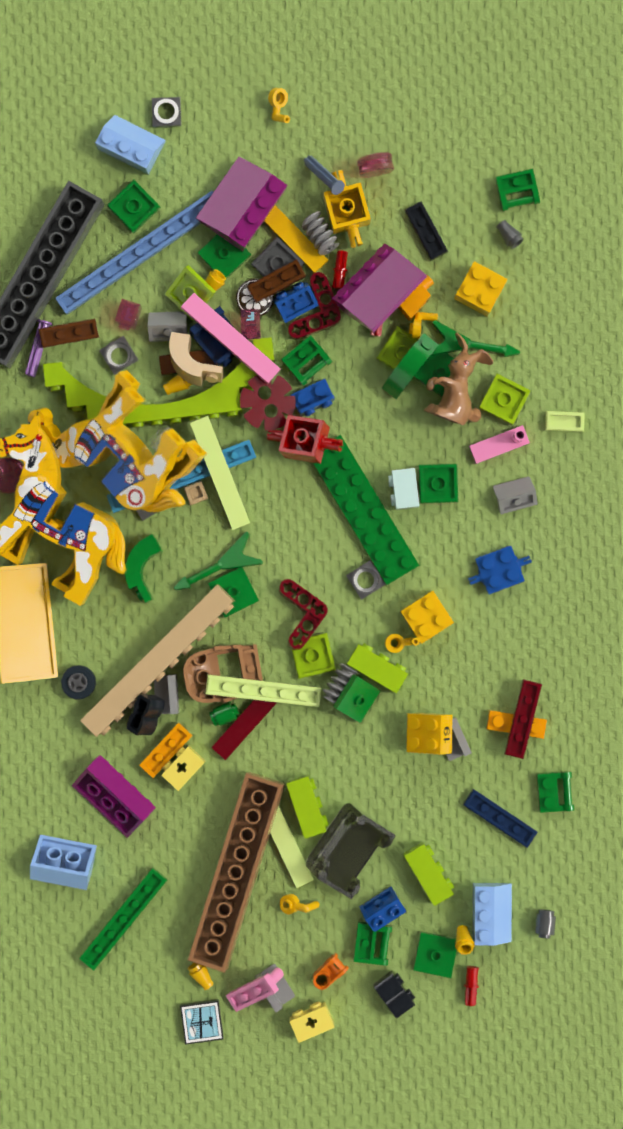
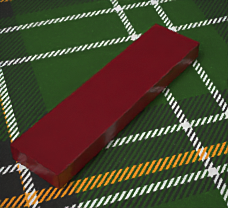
[504,679,542,759]
[211,700,277,760]

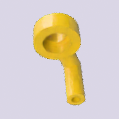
[268,88,290,123]
[409,312,438,339]
[385,634,420,653]
[280,894,319,915]

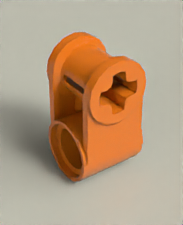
[313,953,349,990]

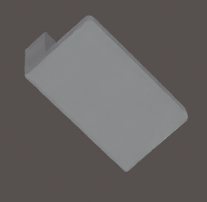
[148,312,187,342]
[493,477,538,514]
[154,674,180,714]
[446,717,472,761]
[255,964,295,1012]

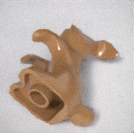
[424,333,493,426]

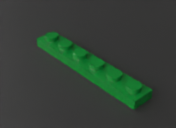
[79,867,168,971]

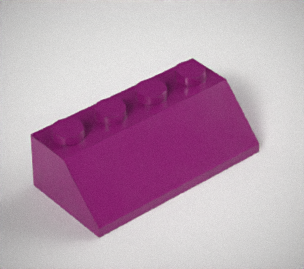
[72,755,156,838]

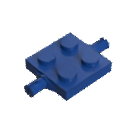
[468,546,532,595]

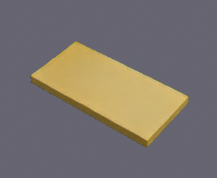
[0,563,58,684]

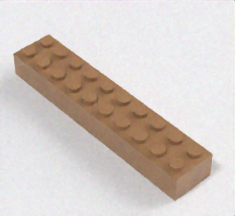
[188,772,285,973]

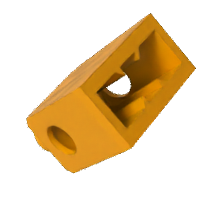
[398,275,434,322]

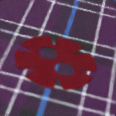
[240,375,296,430]

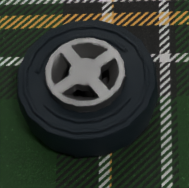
[61,665,96,700]

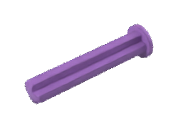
[25,319,52,377]

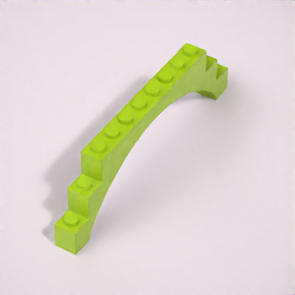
[43,337,275,428]

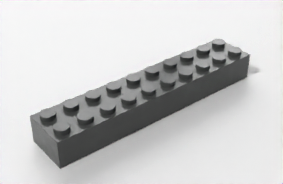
[0,180,105,369]

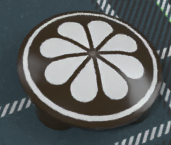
[236,279,274,317]

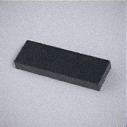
[404,201,448,261]

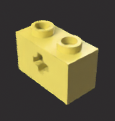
[161,746,206,791]
[290,1001,334,1043]

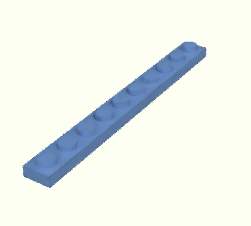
[55,191,213,315]

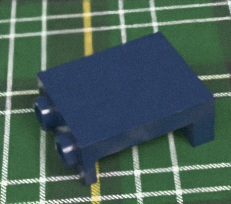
[189,306,235,367]

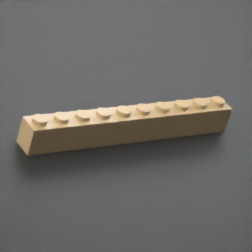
[80,584,235,737]

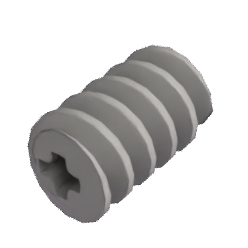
[302,211,339,255]
[323,663,359,704]

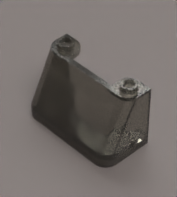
[306,803,396,899]

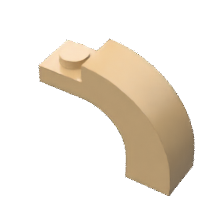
[169,332,223,387]

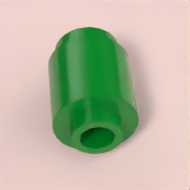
[209,701,239,726]

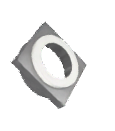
[152,97,181,128]
[99,335,138,375]
[346,560,386,600]

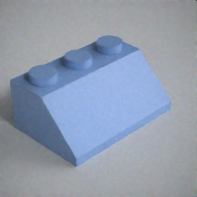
[95,115,166,175]
[30,835,97,890]
[473,883,512,946]

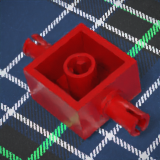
[267,415,343,464]

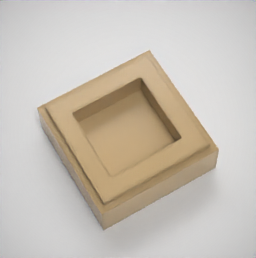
[184,481,208,506]

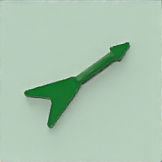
[431,320,520,357]
[174,532,263,590]

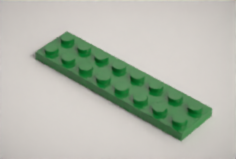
[313,435,420,586]

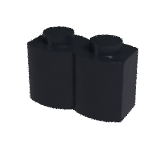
[127,694,165,735]
[373,971,416,1019]

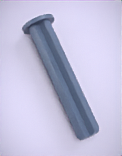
[304,155,345,195]

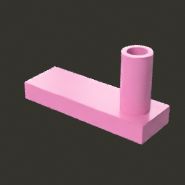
[469,425,530,464]
[226,968,284,1012]

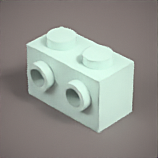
[388,468,419,510]

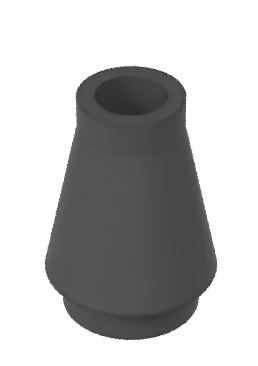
[497,220,524,249]

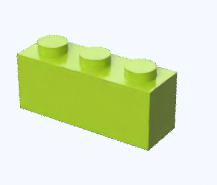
[346,643,408,694]
[286,775,329,839]
[403,842,455,906]

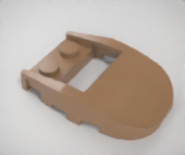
[183,644,263,703]

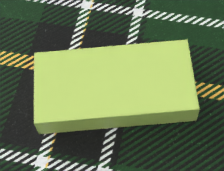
[545,411,585,432]

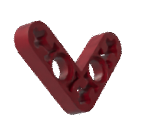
[288,272,341,340]
[279,579,328,650]

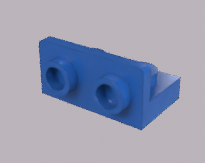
[273,282,319,323]
[291,379,335,417]
[359,886,406,932]

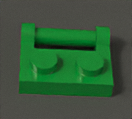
[495,169,540,211]
[281,335,332,386]
[536,771,575,813]
[353,922,393,966]

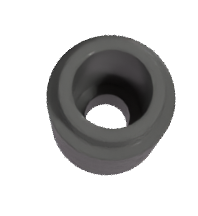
[535,909,556,939]

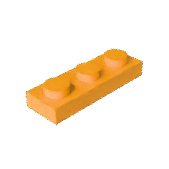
[486,710,547,739]
[139,723,193,778]

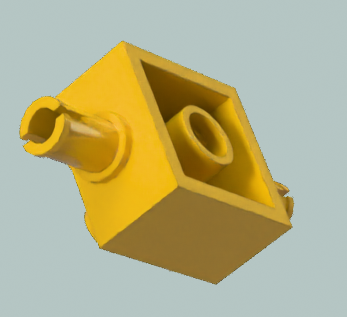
[323,170,371,248]

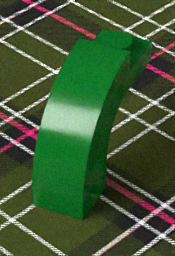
[382,333,439,400]
[125,534,163,603]

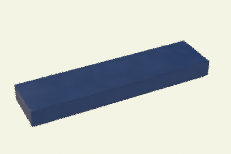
[463,789,538,848]

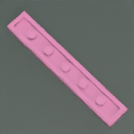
[181,293,281,384]

